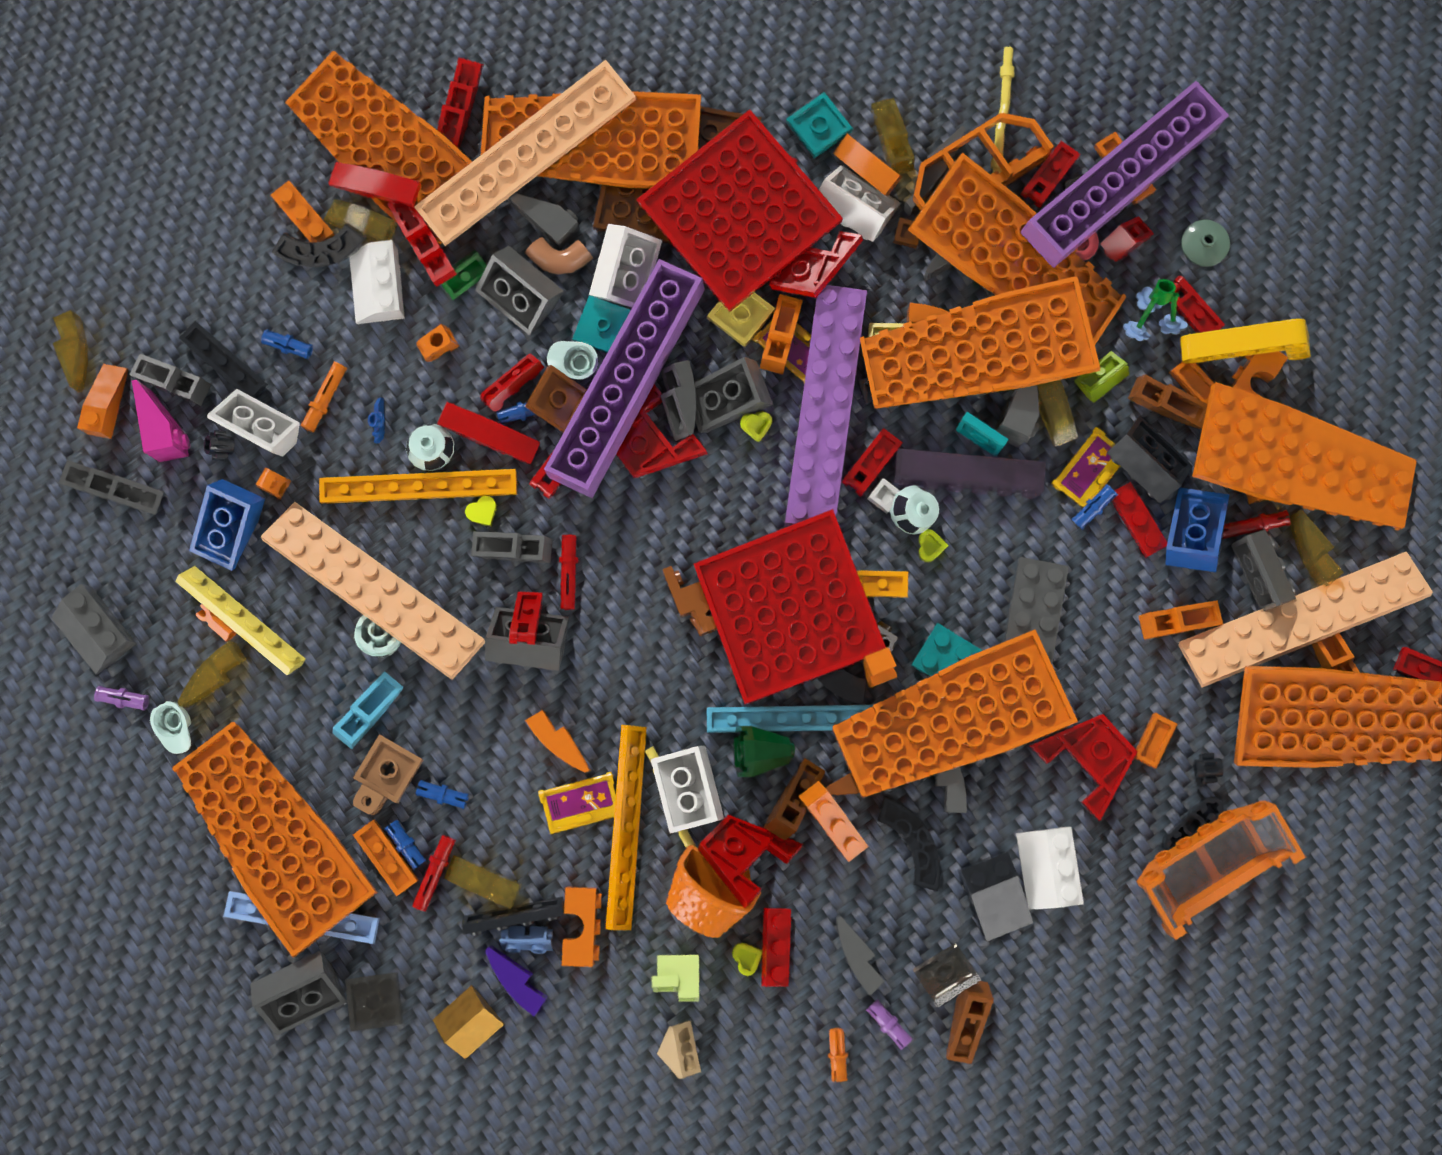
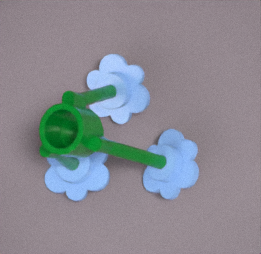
[1123,279,1188,341]

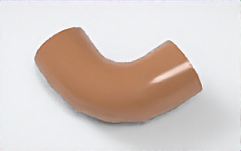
[525,237,593,275]

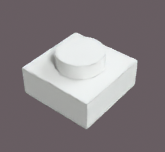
[867,478,900,514]

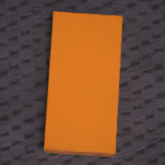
[1169,362,1214,404]
[1134,713,1178,769]

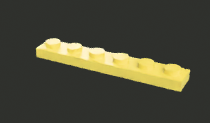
[175,566,305,675]

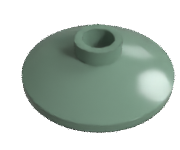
[1181,220,1230,267]

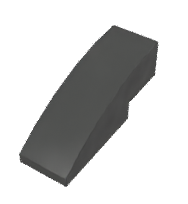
[130,354,211,406]
[660,360,696,442]
[471,532,553,563]
[935,767,967,813]
[835,915,885,995]

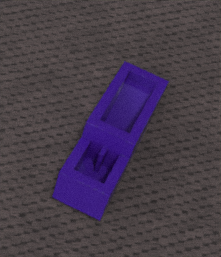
[485,945,548,1016]

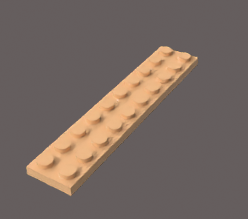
[414,60,636,246]
[261,502,485,680]
[1178,551,1433,688]

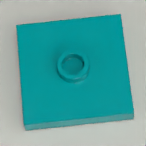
[786,92,853,159]
[572,295,631,353]
[956,412,1009,457]

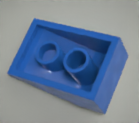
[189,479,265,571]
[1165,488,1230,573]

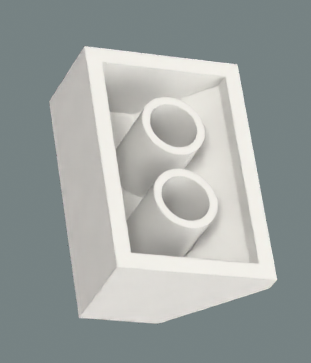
[819,165,901,242]
[589,224,662,308]
[350,240,405,324]
[207,389,300,457]
[651,746,724,833]
[1016,827,1084,910]

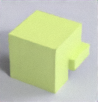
[652,955,699,1002]

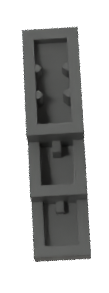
[903,126,966,217]
[59,460,164,515]

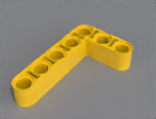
[1180,319,1311,364]

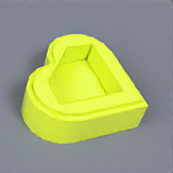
[740,411,772,442]
[465,496,497,527]
[918,529,949,562]
[732,942,762,976]

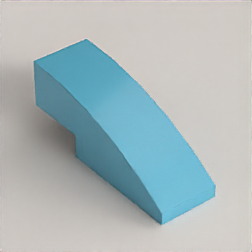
[333,671,403,749]

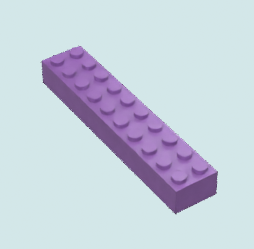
[1020,81,1229,268]
[544,259,705,498]
[784,285,867,527]

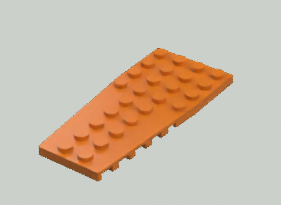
[286,51,472,244]
[480,91,701,189]
[908,153,1126,344]
[860,276,1100,409]
[1192,382,1416,530]
[832,629,1078,797]
[1234,666,1442,768]
[172,722,377,957]

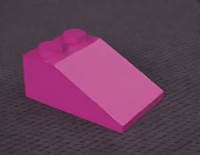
[132,380,190,462]

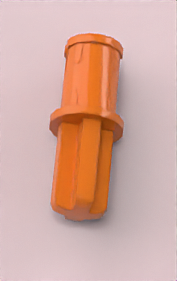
[828,1028,848,1082]

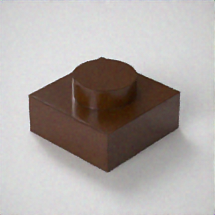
[893,218,919,249]

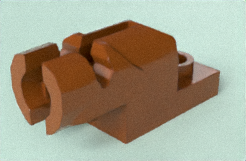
[662,566,717,636]

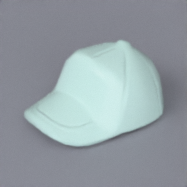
[547,341,598,379]
[150,701,191,754]

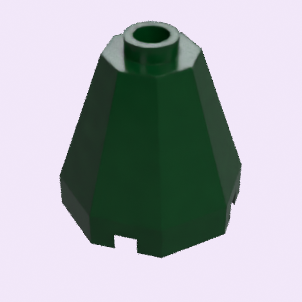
[733,726,795,777]

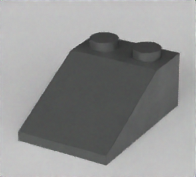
[694,357,773,433]
[994,385,1039,448]

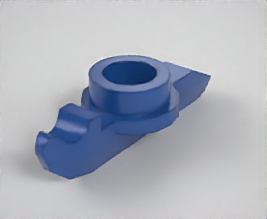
[368,398,385,444]

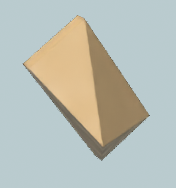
[657,1021,701,1079]

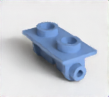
[499,926,553,954]

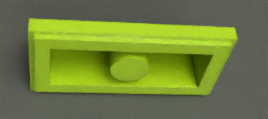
[1074,351,1130,403]

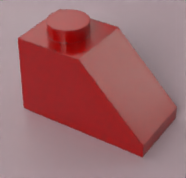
[1100,216,1154,262]

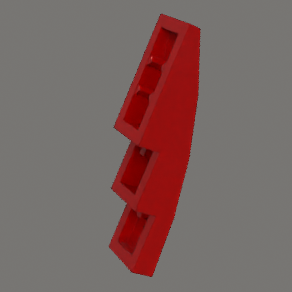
[437,57,484,149]
[328,162,421,207]
[387,201,457,287]
[437,402,540,465]

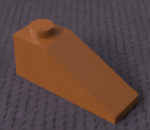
[946,978,994,1064]

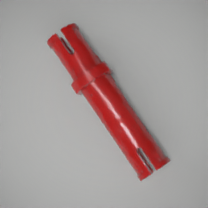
[1222,510,1290,539]
[559,535,578,610]
[412,835,456,912]

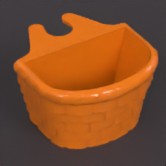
[666,845,761,938]

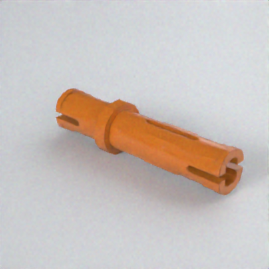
[300,362,347,433]

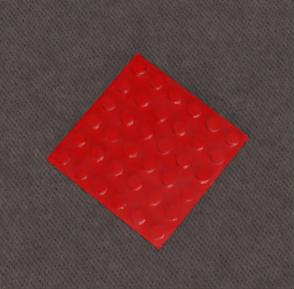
[636,109,843,312]
[694,509,886,704]

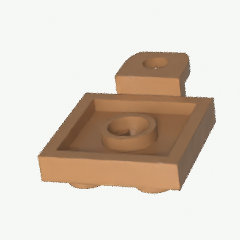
[353,734,424,815]

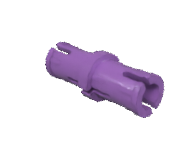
[94,686,149,711]
[866,999,912,1050]

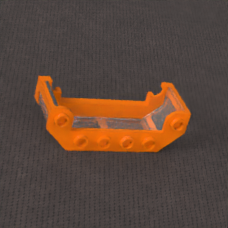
[1136,801,1306,940]

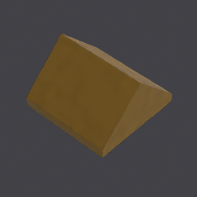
[433,985,505,1059]

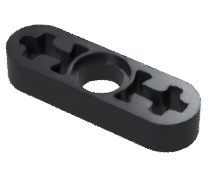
[1162,797,1224,850]

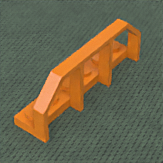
[913,113,1054,211]

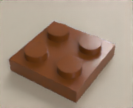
[525,365,587,433]

